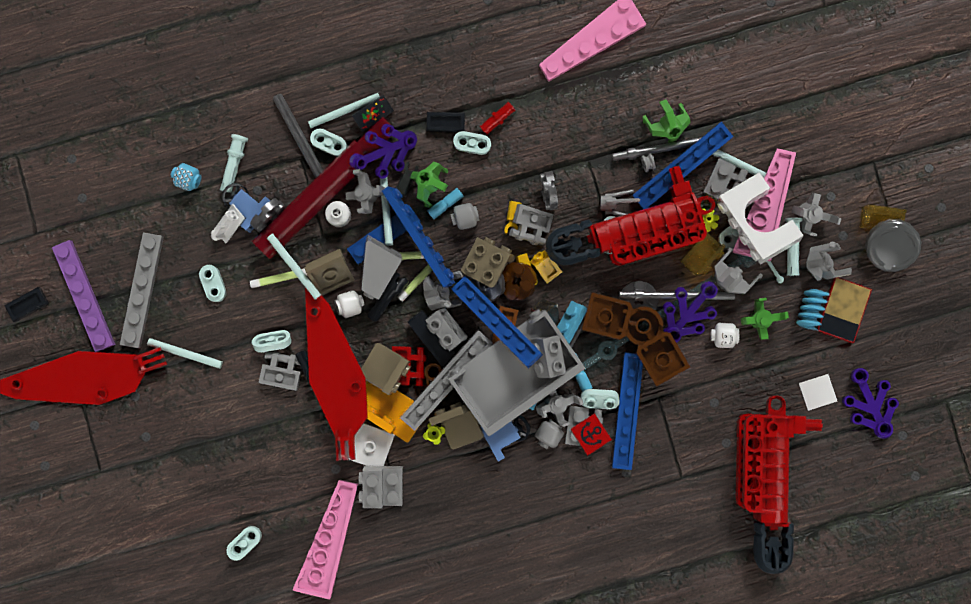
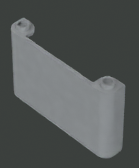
[448,309,585,436]

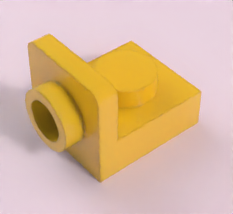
[530,250,562,284]

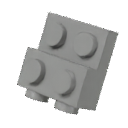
[426,308,469,351]
[359,466,403,508]

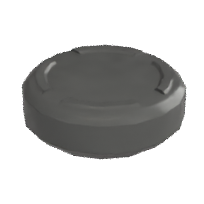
[865,219,922,272]

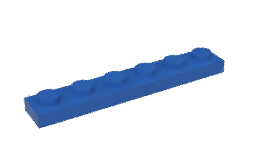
[632,122,734,209]
[382,186,455,288]
[451,276,543,369]
[612,352,643,470]

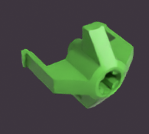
[643,100,690,143]
[410,162,448,208]
[741,298,789,340]

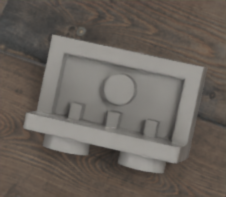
[530,335,566,378]

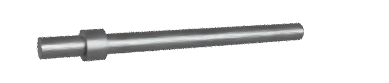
[612,137,702,161]
[619,290,735,301]

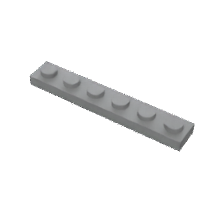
[120,232,164,348]
[400,330,493,431]

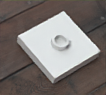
[349,423,395,466]

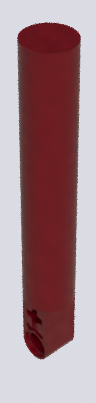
[252,117,391,259]

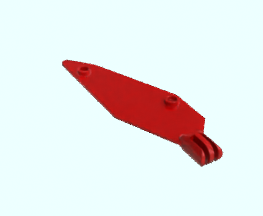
[305,287,368,461]
[0,347,167,405]

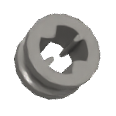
[641,153,656,172]

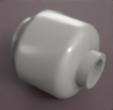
[450,203,480,230]
[535,420,564,449]

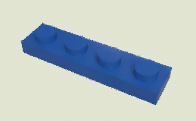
[347,205,421,265]

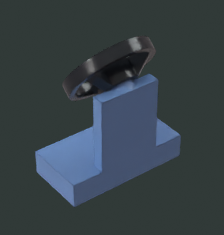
[222,183,270,233]
[481,415,530,462]

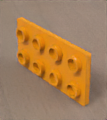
[366,381,418,443]

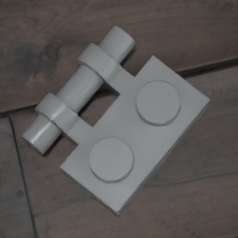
[702,158,748,200]
[509,204,553,246]
[259,351,301,391]
[565,406,603,446]

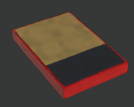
[816,277,872,343]

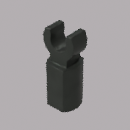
[396,162,419,197]

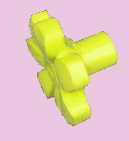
[702,209,719,233]

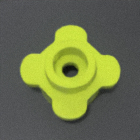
[423,423,445,445]

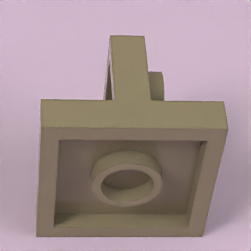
[304,249,355,295]

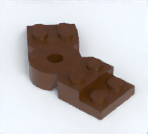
[582,292,690,387]

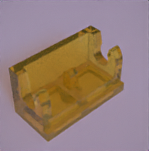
[860,204,907,229]

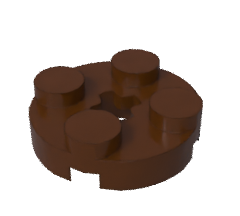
[502,262,537,300]

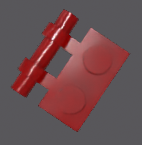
[392,346,426,386]

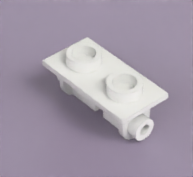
[211,204,245,243]

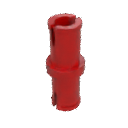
[479,102,516,135]

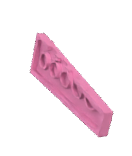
[539,0,646,82]
[732,148,796,261]
[293,480,358,599]

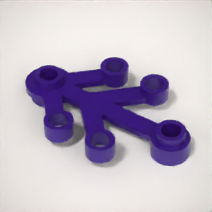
[350,124,417,179]
[663,281,718,343]
[842,368,899,439]

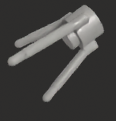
[600,190,640,216]

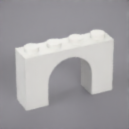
[717,172,803,265]

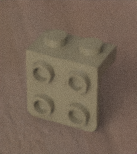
[461,237,516,288]
[361,343,411,395]
[429,401,484,449]

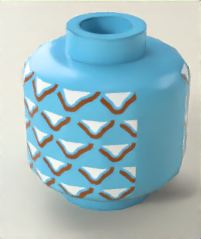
[171,163,202,191]

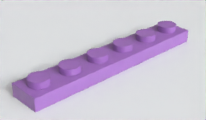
[52,240,115,352]

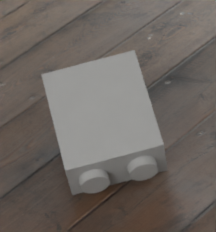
[362,235,402,300]

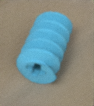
[796,289,830,331]

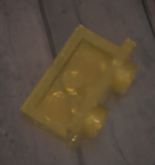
[680,233,726,276]

